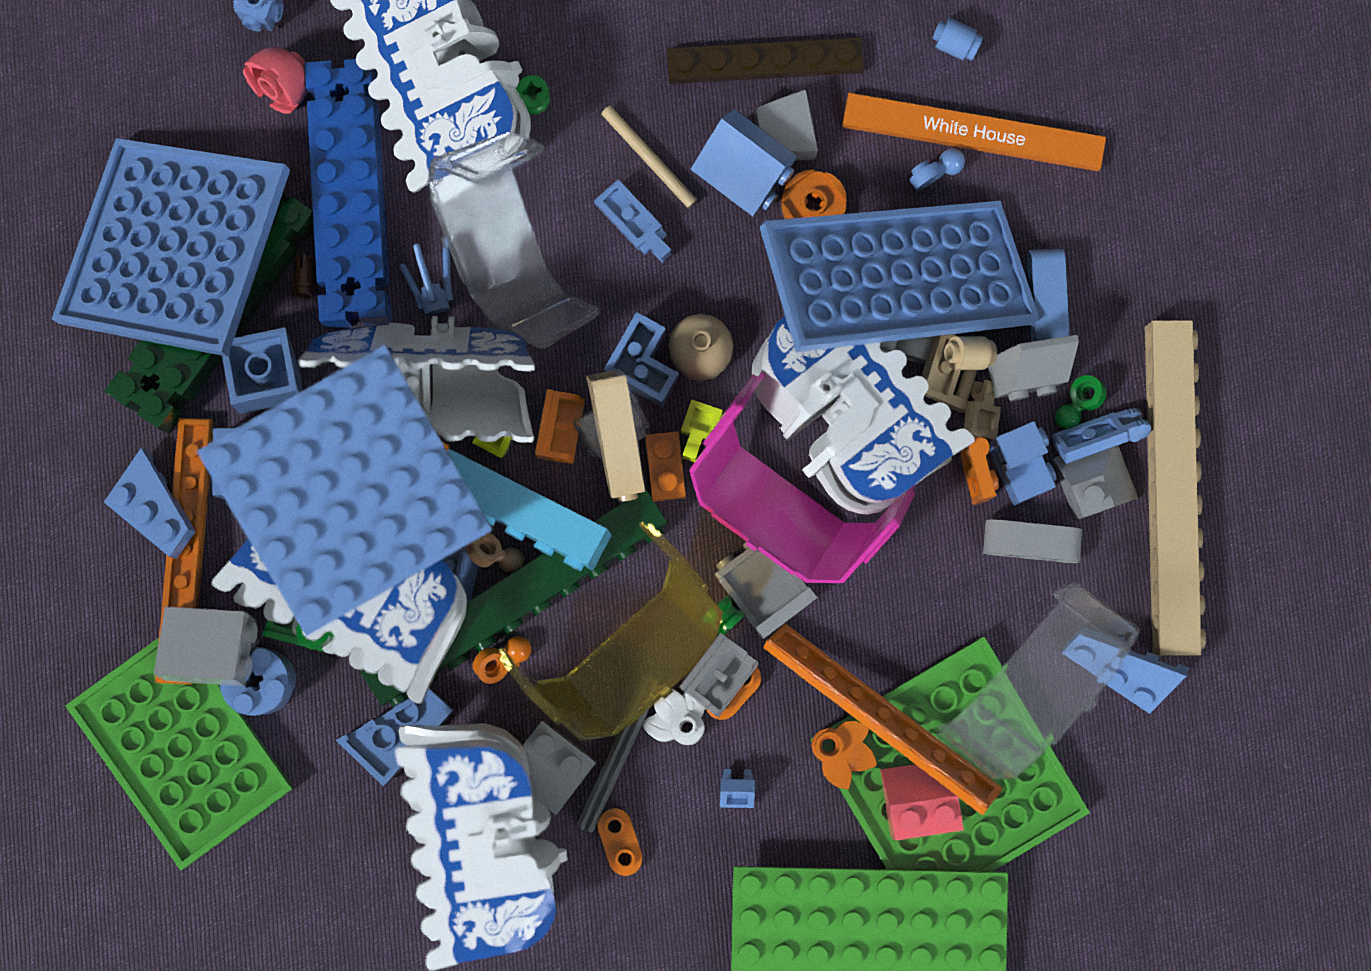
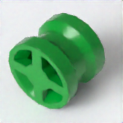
[516,75,550,114]
[704,595,746,635]

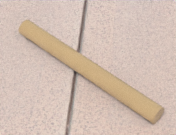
[601,106,698,209]

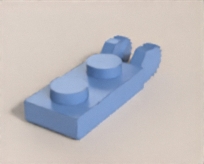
[1052,407,1152,464]

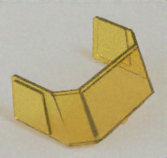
[498,522,723,741]

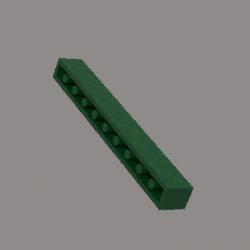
[360,489,667,708]

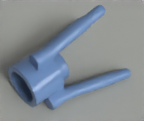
[400,236,454,316]

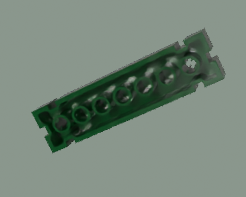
[104,192,314,434]

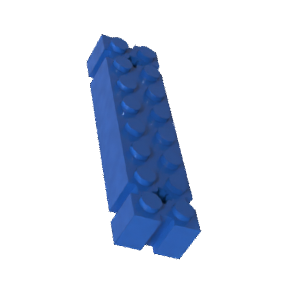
[305,59,392,329]

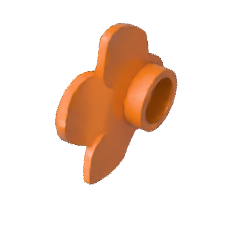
[812,721,877,789]

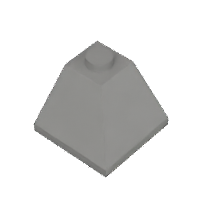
[1052,445,1138,521]

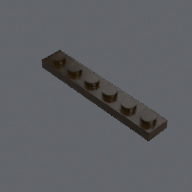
[667,38,863,84]

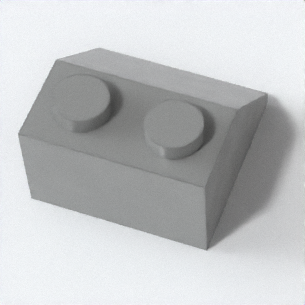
[988,335,1079,402]
[522,720,598,815]

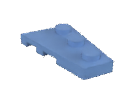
[1065,630,1190,714]
[336,688,455,787]

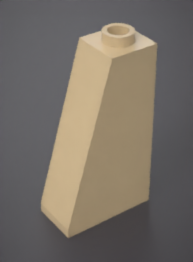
[587,369,645,502]

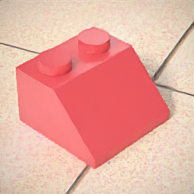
[880,764,964,841]

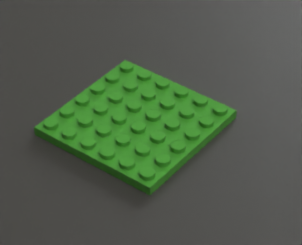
[810,637,1090,871]

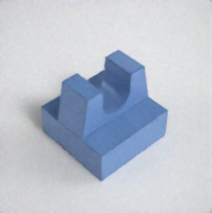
[720,769,755,808]

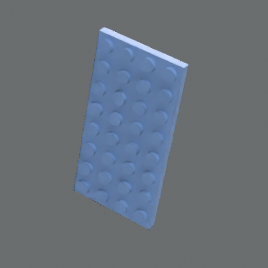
[760,201,1040,352]

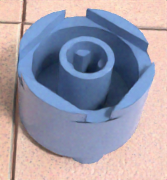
[220,647,296,715]

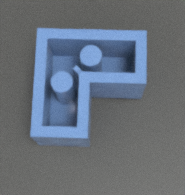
[604,312,679,408]
[989,421,1057,506]

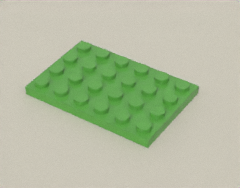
[65,638,294,871]

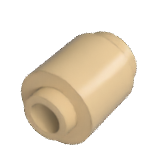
[944,336,997,370]

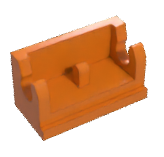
[535,389,585,464]

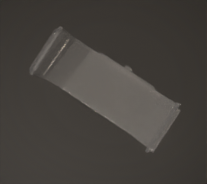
[427,132,600,349]
[936,582,1140,780]

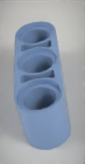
[1027,249,1069,342]

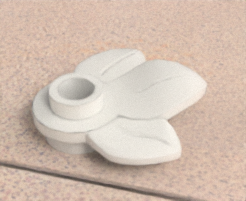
[642,687,705,745]

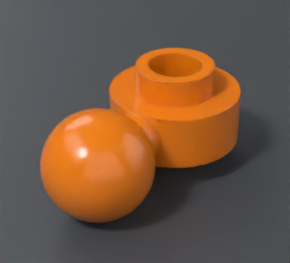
[473,636,532,684]

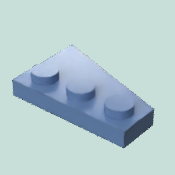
[104,448,196,559]

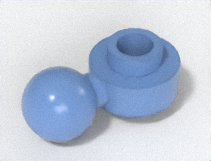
[909,148,965,192]

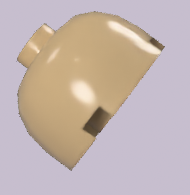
[668,313,734,381]

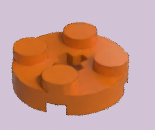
[781,170,847,219]

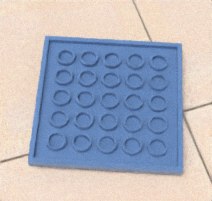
[52,138,290,357]
[197,345,492,636]

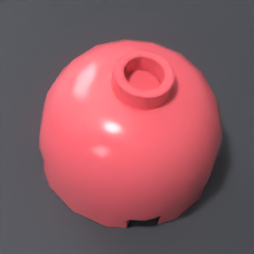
[243,47,308,114]

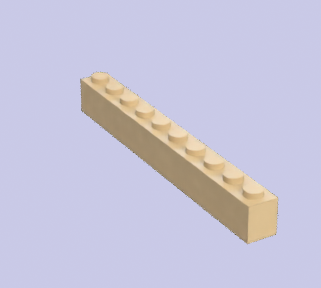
[1145,321,1206,656]

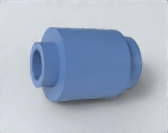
[932,17,983,61]

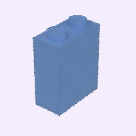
[691,109,797,217]

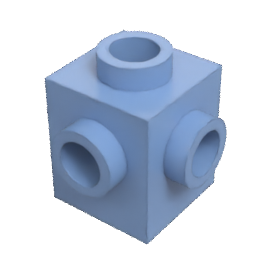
[233,0,284,31]

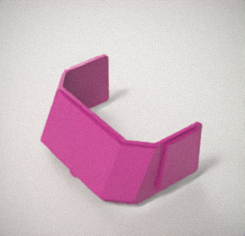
[689,371,915,583]

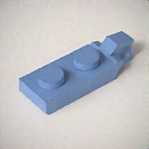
[594,179,672,263]

